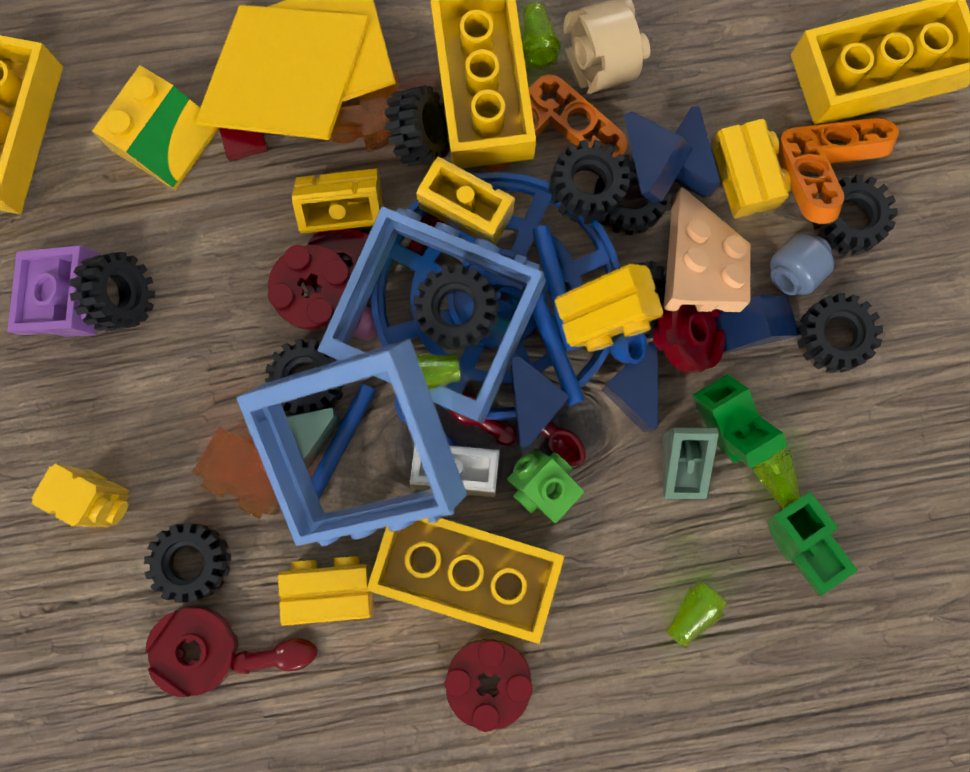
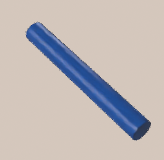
[532,225,582,352]
[522,286,585,406]
[311,384,376,499]

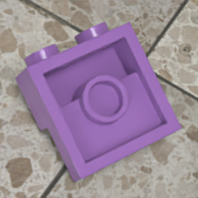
[7,245,103,337]

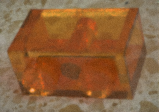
[192,427,280,518]

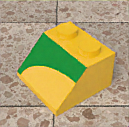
[92,65,219,190]

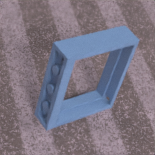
[317,206,546,424]
[236,339,467,546]

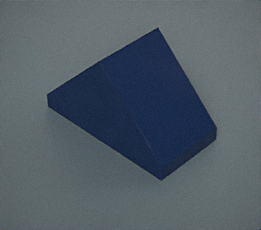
[674,106,720,198]
[624,112,693,204]
[714,295,799,354]
[602,342,658,432]
[510,357,570,450]

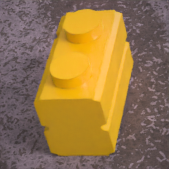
[711,119,791,219]
[416,157,515,245]
[292,168,384,234]
[555,264,663,352]
[31,464,130,528]
[278,556,374,626]

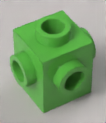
[507,448,584,524]

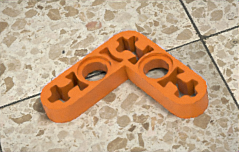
[482,75,628,172]
[778,118,899,224]

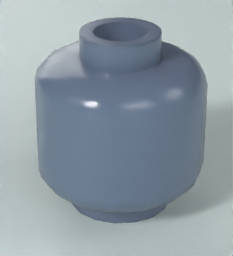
[770,233,834,295]

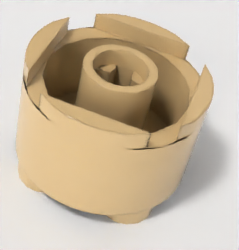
[563,0,650,94]

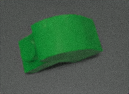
[692,374,788,468]
[768,491,858,596]

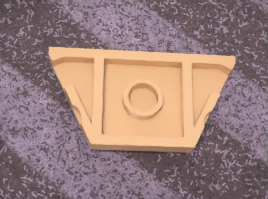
[664,188,751,312]

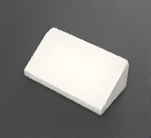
[410,444,499,497]

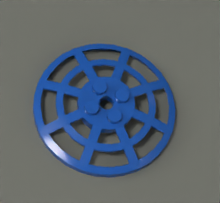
[371,172,620,420]

